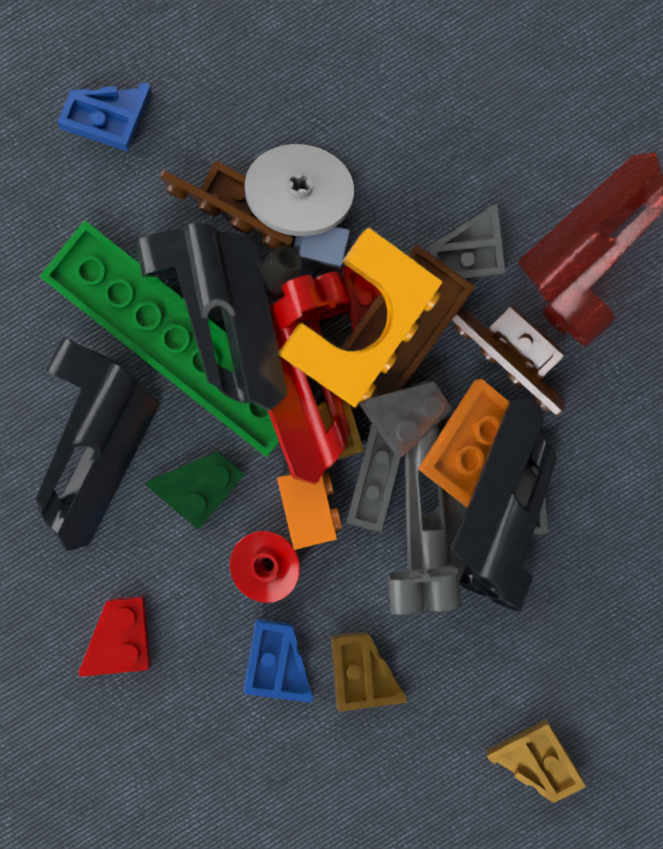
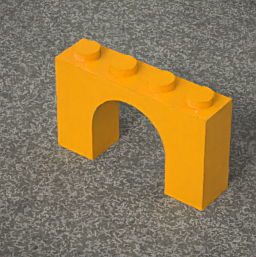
[278,227,442,407]

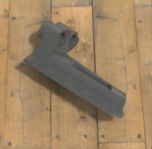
[387,411,467,615]

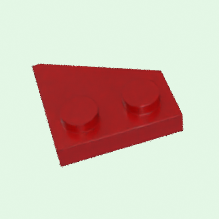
[79,596,151,677]

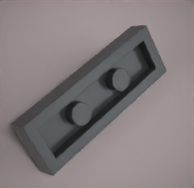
[346,423,401,533]

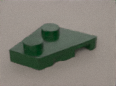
[145,451,246,530]

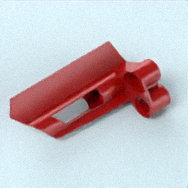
[268,272,352,484]

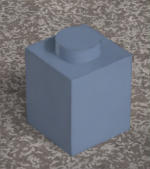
[293,227,350,273]

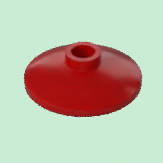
[230,531,301,603]

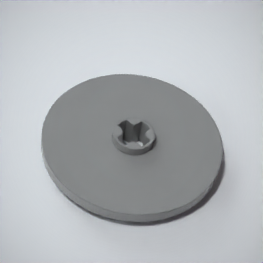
[245,144,354,236]

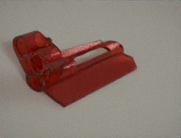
[518,153,663,346]

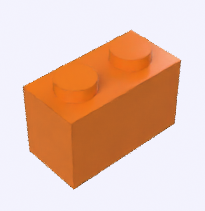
[277,473,342,550]

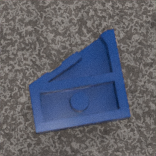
[57,83,152,152]
[243,619,313,703]

